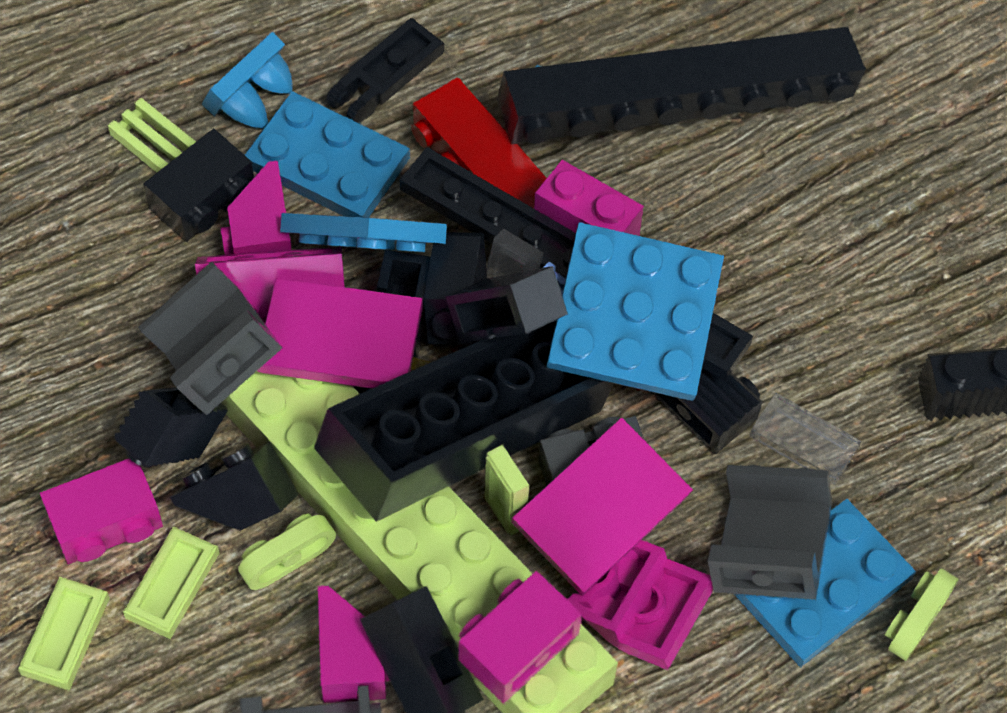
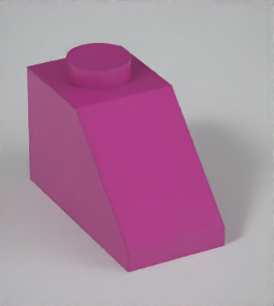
[221,161,292,255]
[318,586,390,703]

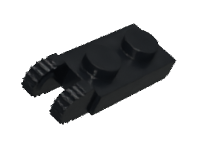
[326,18,444,124]

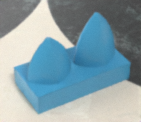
[201,32,292,129]

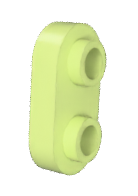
[238,514,336,590]
[885,568,959,661]

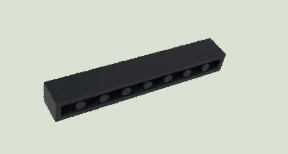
[497,27,866,144]

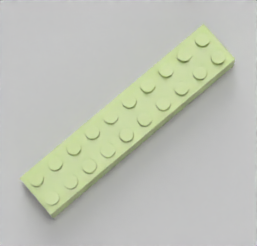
[221,371,618,713]

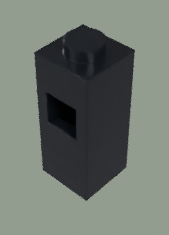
[360,586,484,713]

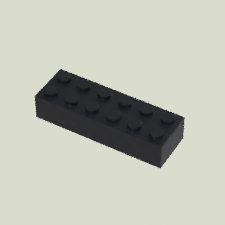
[314,320,614,522]

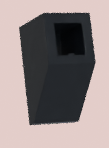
[170,442,299,531]

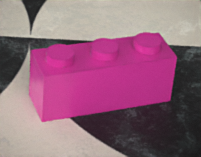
[195,246,345,323]

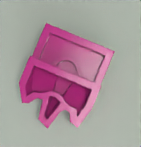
[567,540,713,670]

